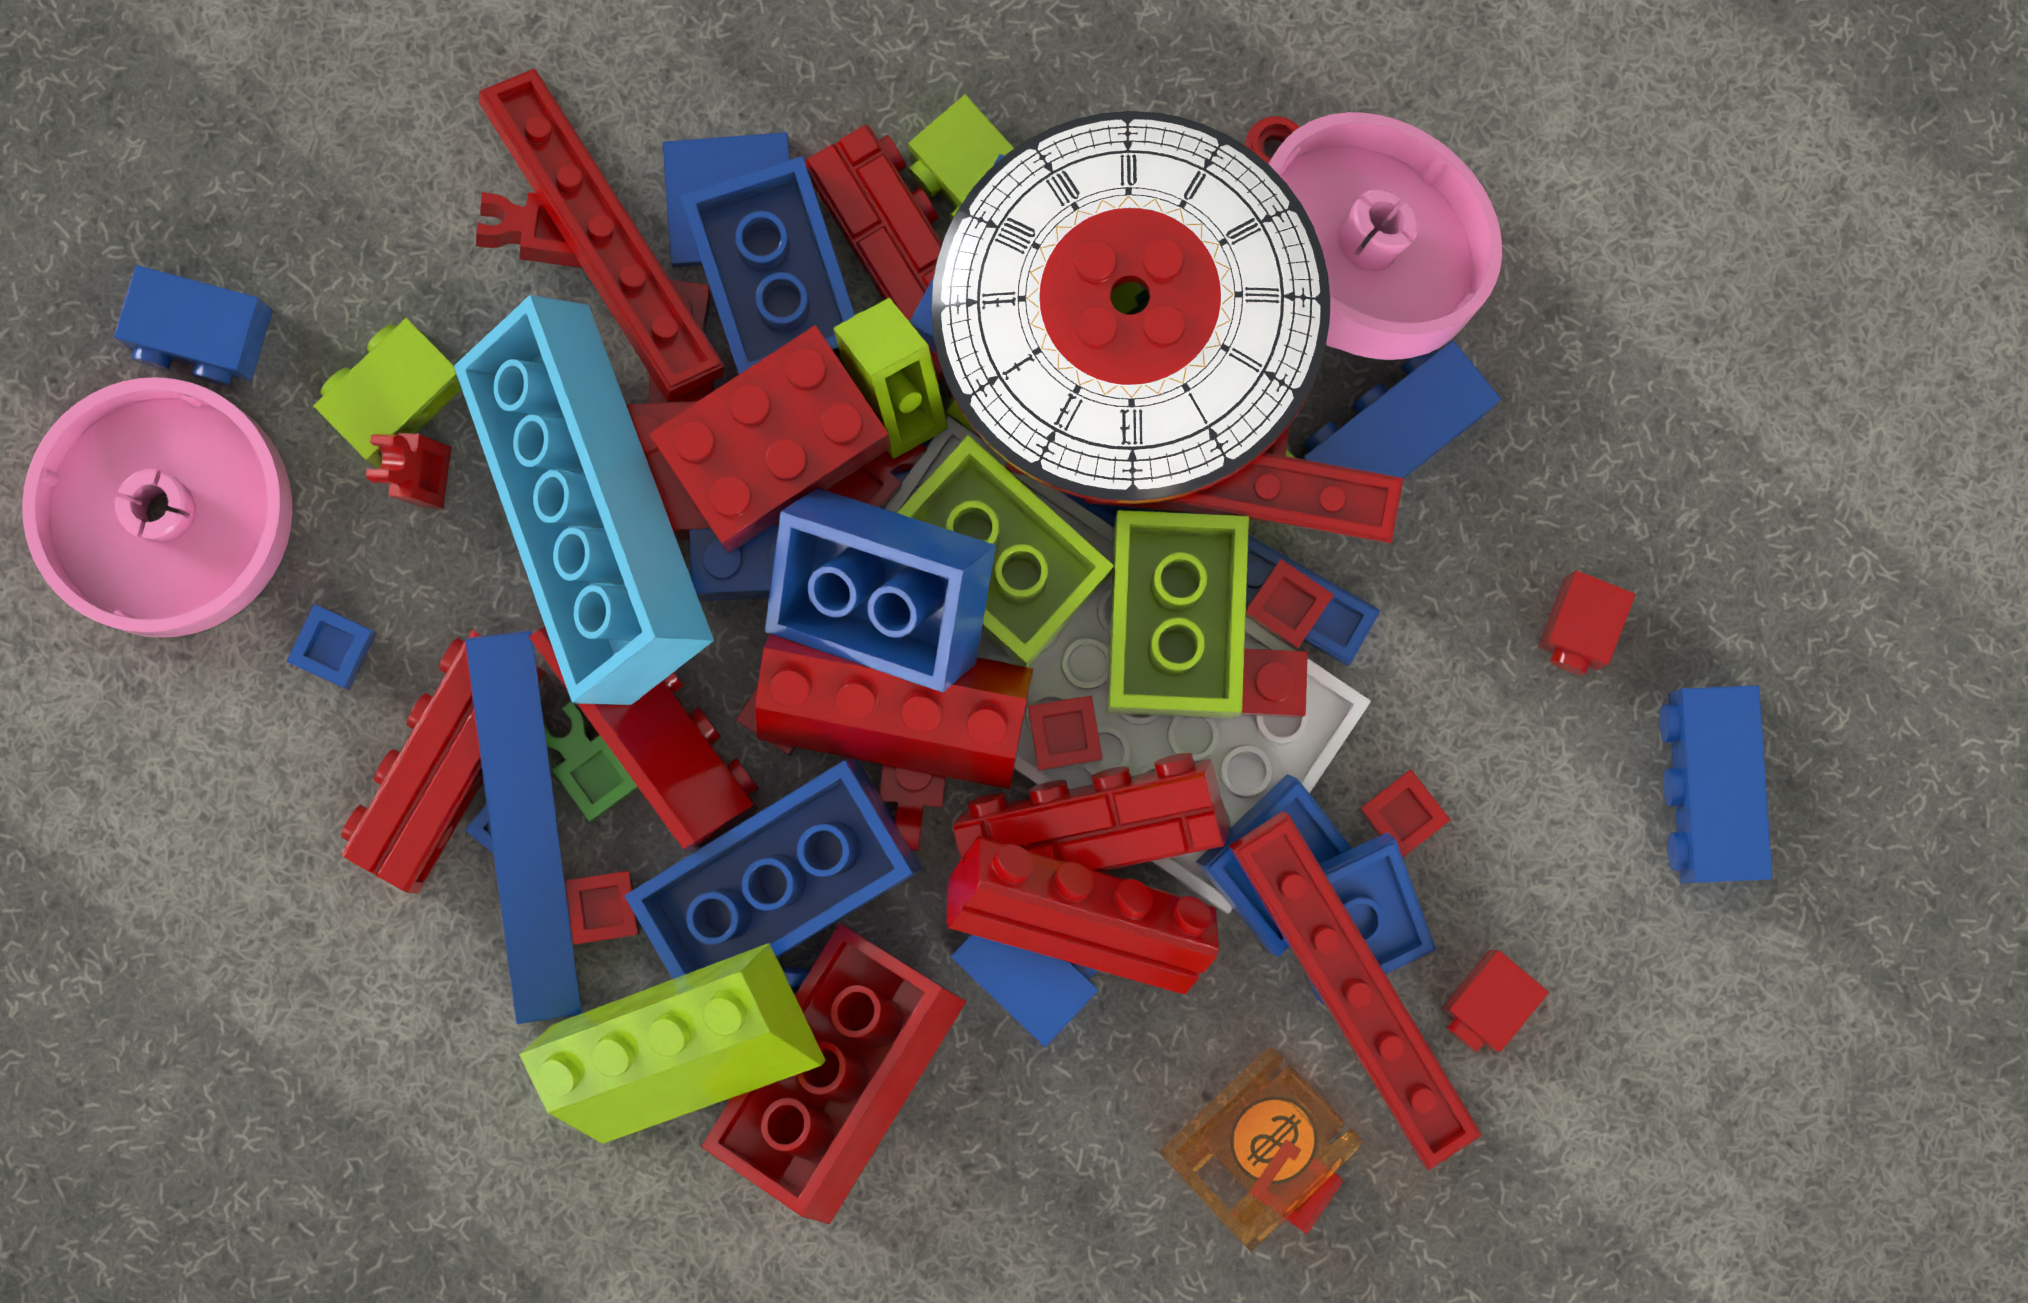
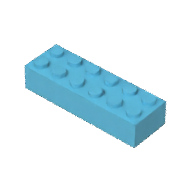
[454,295,714,705]

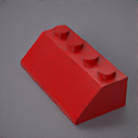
[529,626,759,852]
[755,634,1033,789]
[701,923,967,1224]

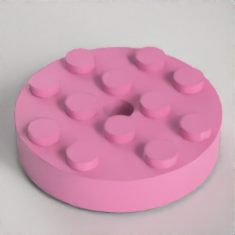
[1268,112,1502,360]
[22,377,293,638]

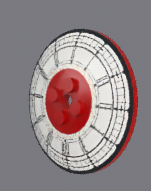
[931,111,1330,504]

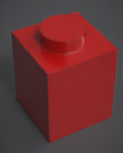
[1538,570,1636,675]
[1440,950,1549,1053]

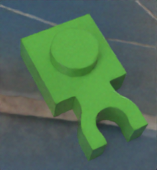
[544,701,639,823]

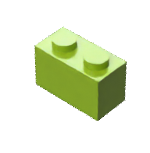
[833,298,948,459]
[313,318,462,469]

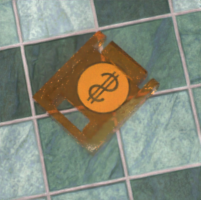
[1159,1047,1363,1252]

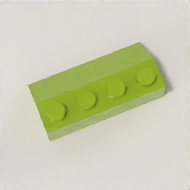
[519,943,826,1144]

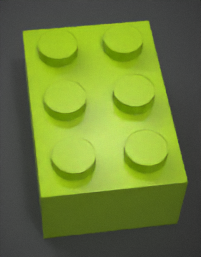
[897,435,1114,667]
[1106,510,1249,719]

